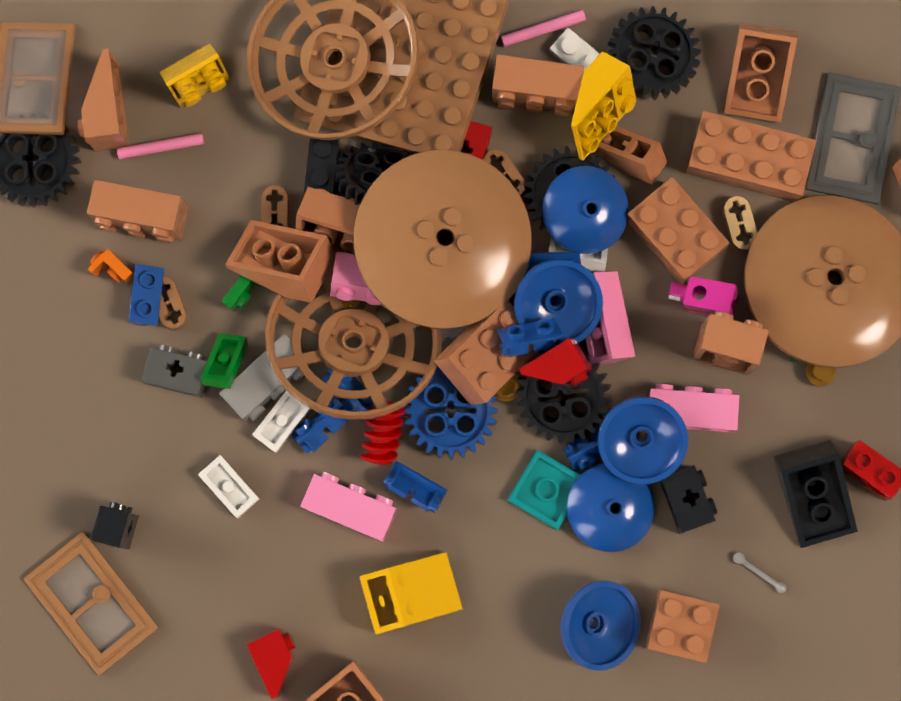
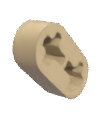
[723,196,757,252]

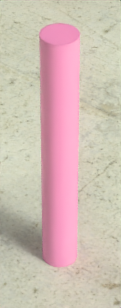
[501,10,586,47]
[117,133,204,159]

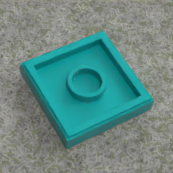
[507,450,580,531]

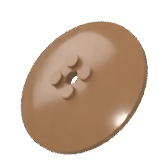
[353,150,532,329]
[744,196,901,368]

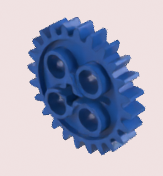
[404,366,498,460]

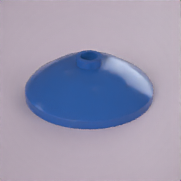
[542,166,629,254]
[514,259,603,346]
[598,396,688,484]
[566,464,655,552]
[561,580,641,671]

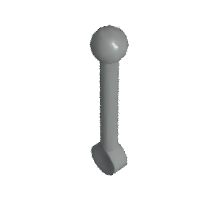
[733,552,787,593]

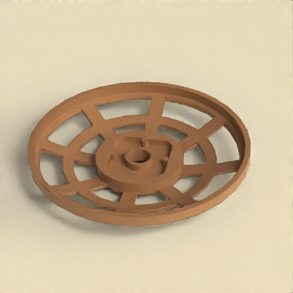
[247,0,419,140]
[265,261,443,419]

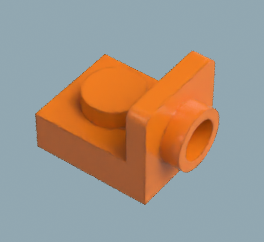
[87,248,134,285]

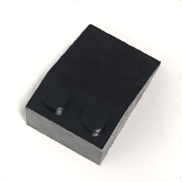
[773,440,858,548]

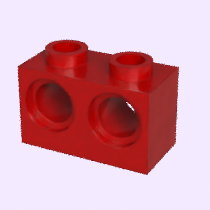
[841,440,901,501]

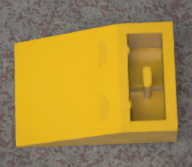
[160,43,230,108]
[571,51,637,161]
[359,552,463,634]

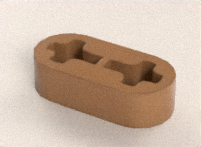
[483,149,525,197]
[261,185,289,228]
[159,276,188,331]

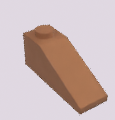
[573,126,667,184]

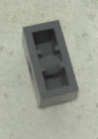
[141,344,207,398]

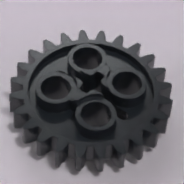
[607,6,701,100]
[0,113,81,208]
[334,142,409,205]
[524,146,616,231]
[515,351,612,443]

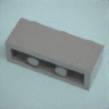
[219,334,309,422]

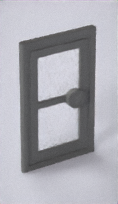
[805,73,901,205]

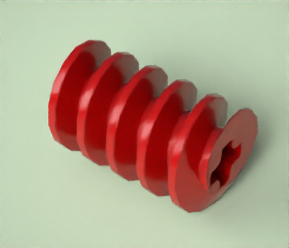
[360,400,406,465]

